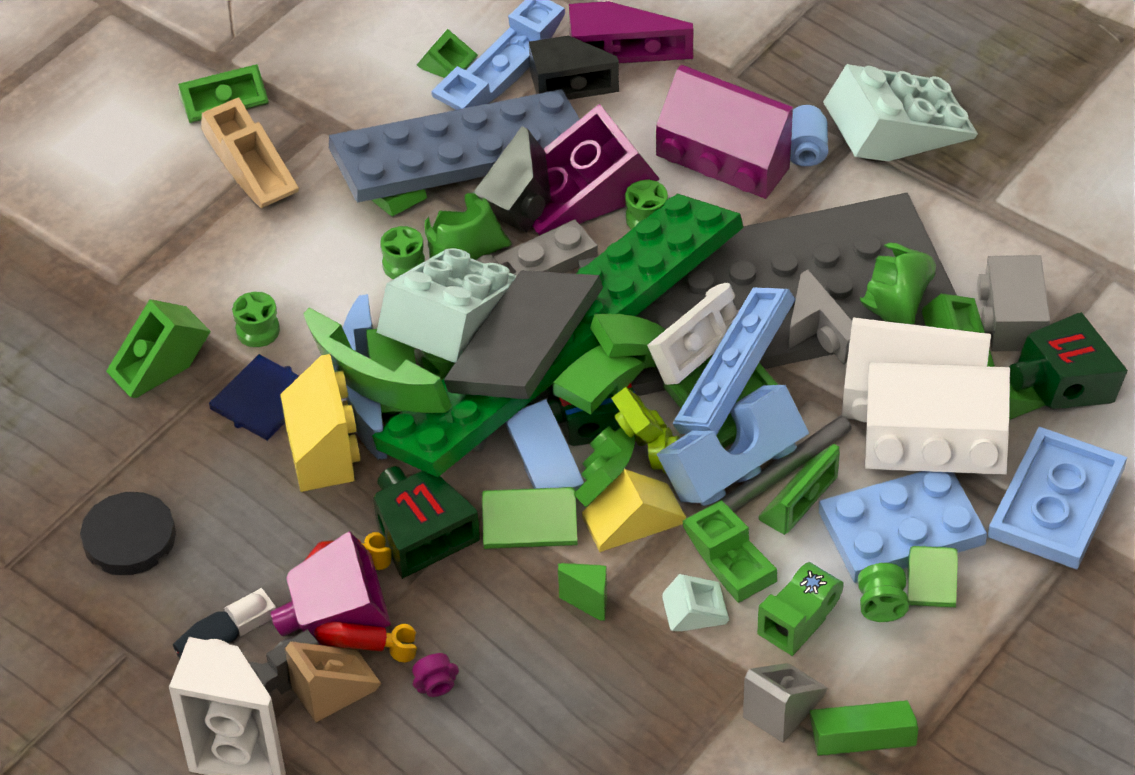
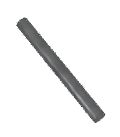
[714,415,852,512]

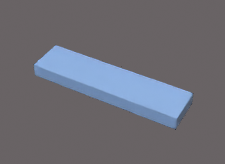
[672,287,796,435]

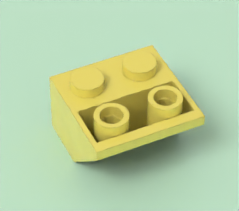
[280,354,360,492]

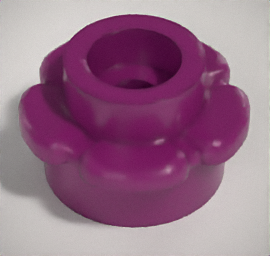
[412,653,459,697]

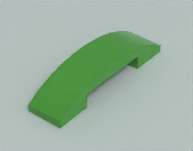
[303,307,452,413]

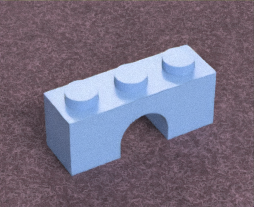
[657,385,809,506]

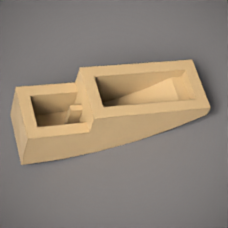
[201,97,299,208]

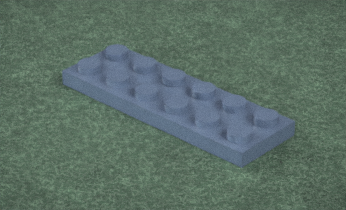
[328,89,580,203]

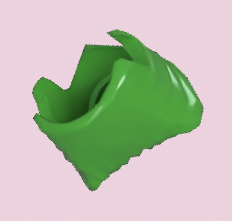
[424,193,512,260]
[860,243,936,325]

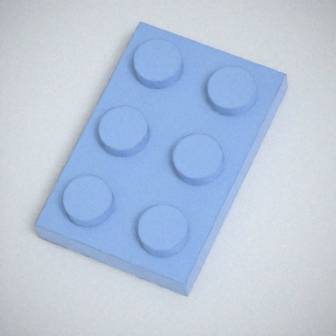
[988,427,1127,570]
[819,471,987,583]

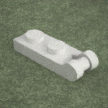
[647,283,739,385]

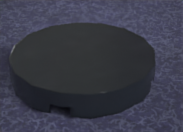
[80,492,176,575]

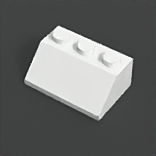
[842,318,991,422]
[865,362,1010,475]
[169,637,286,775]

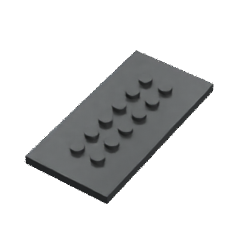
[578,192,957,396]

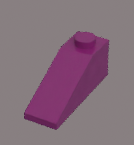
[569,1,694,64]

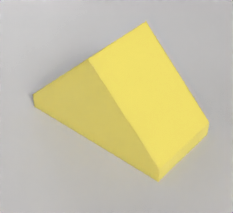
[582,469,686,552]

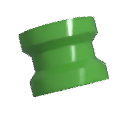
[625,180,668,229]
[380,226,425,279]
[232,291,280,347]
[858,563,909,622]

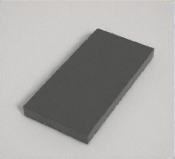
[444,270,603,399]

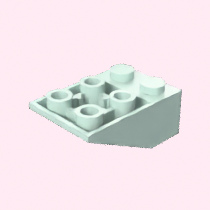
[823,64,978,161]
[376,248,517,363]

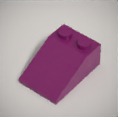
[532,103,660,236]

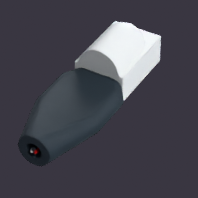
[173,588,276,658]

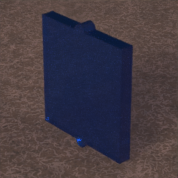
[209,354,299,441]

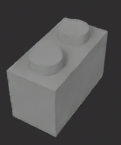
[977,255,1050,351]

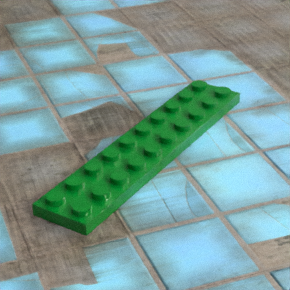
[372,193,744,478]

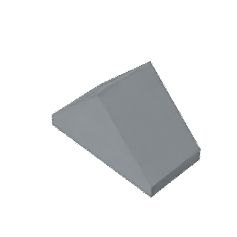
[743,663,828,742]

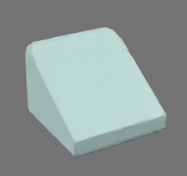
[662,574,729,631]

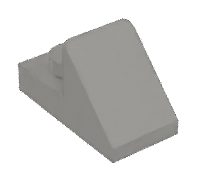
[788,270,852,364]

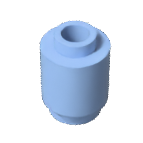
[790,105,828,166]

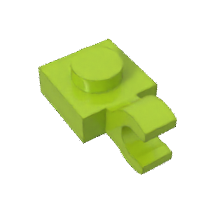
[611,387,667,446]

